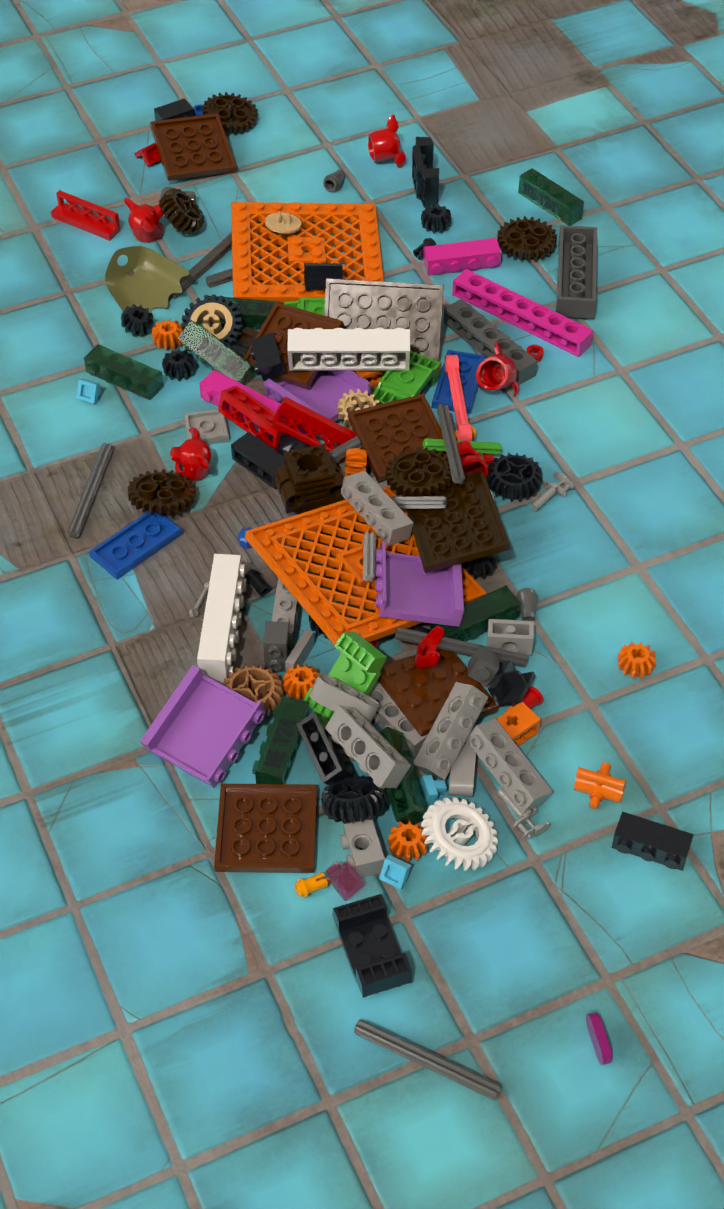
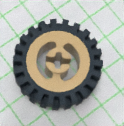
[181,294,244,357]

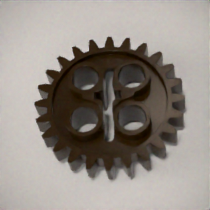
[202,92,258,134]
[497,216,557,262]
[385,447,453,496]
[128,469,196,516]

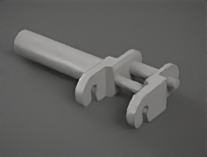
[531,471,575,511]
[497,788,551,839]

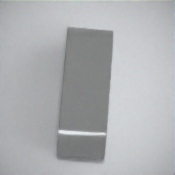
[309,673,380,724]
[449,741,476,797]

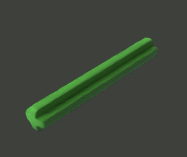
[422,438,502,455]

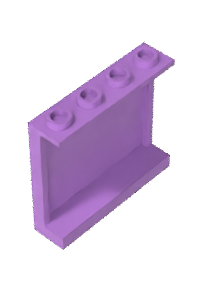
[263,370,371,422]
[375,541,464,627]
[140,665,266,788]

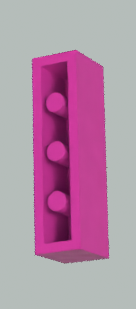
[423,238,501,276]

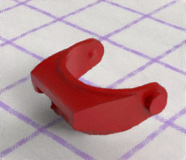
[414,626,444,668]

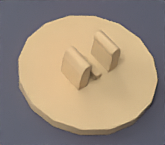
[265,211,301,234]

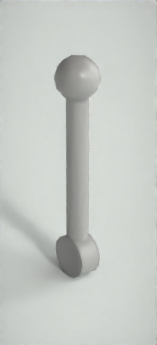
[189,582,210,618]

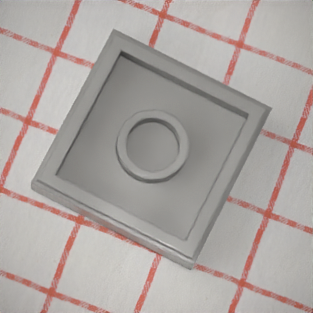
[184,409,230,445]

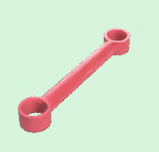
[445,355,472,441]

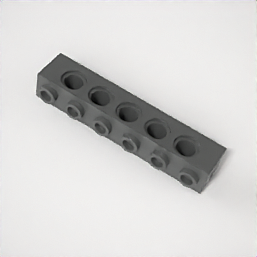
[443,299,537,385]

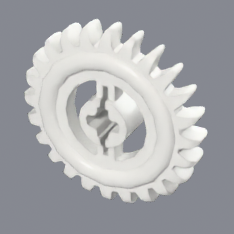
[421,797,498,871]

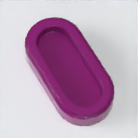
[586,1012,613,1065]

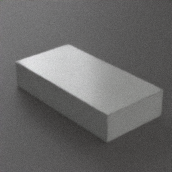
[285,629,314,674]

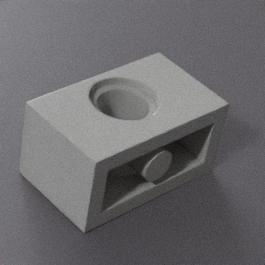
[487,619,534,656]
[340,819,385,879]

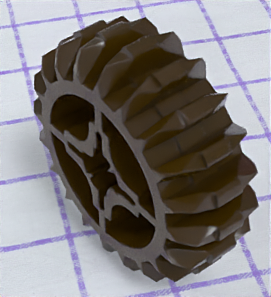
[159,188,205,235]

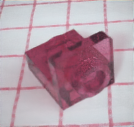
[323,861,365,901]

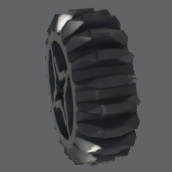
[487,452,543,502]
[321,775,387,824]

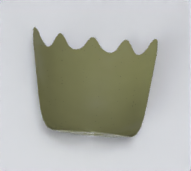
[105,246,189,313]

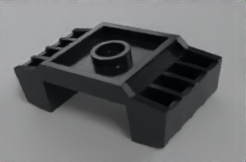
[412,137,439,208]
[332,894,412,998]

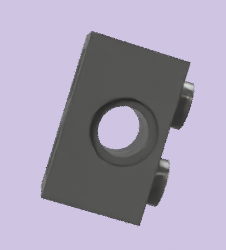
[263,621,290,672]

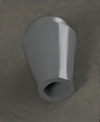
[323,169,345,192]
[516,588,538,621]

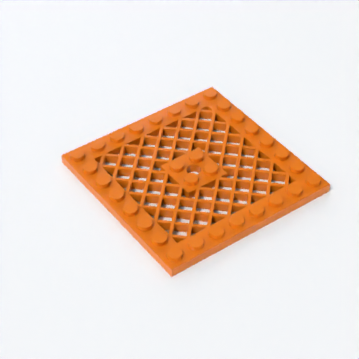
[231,202,384,303]
[245,486,487,645]

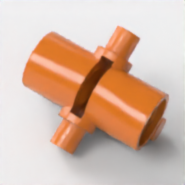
[574,762,626,809]

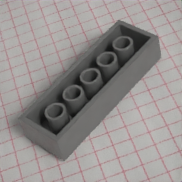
[556,225,597,319]

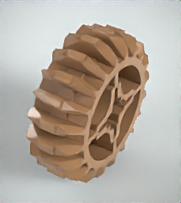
[223,663,284,718]

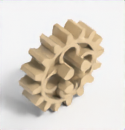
[336,389,379,430]

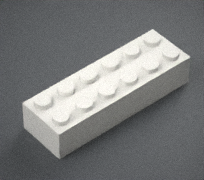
[287,328,410,370]
[197,554,247,685]

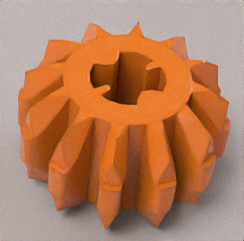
[152,319,185,351]
[344,448,367,477]
[617,641,656,680]
[283,663,320,702]
[388,820,430,863]

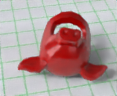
[368,115,406,168]
[124,197,164,243]
[476,342,519,397]
[170,427,212,481]
[457,441,494,478]

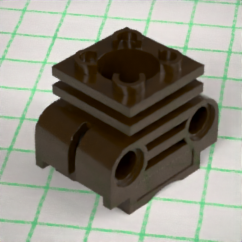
[274,444,345,514]

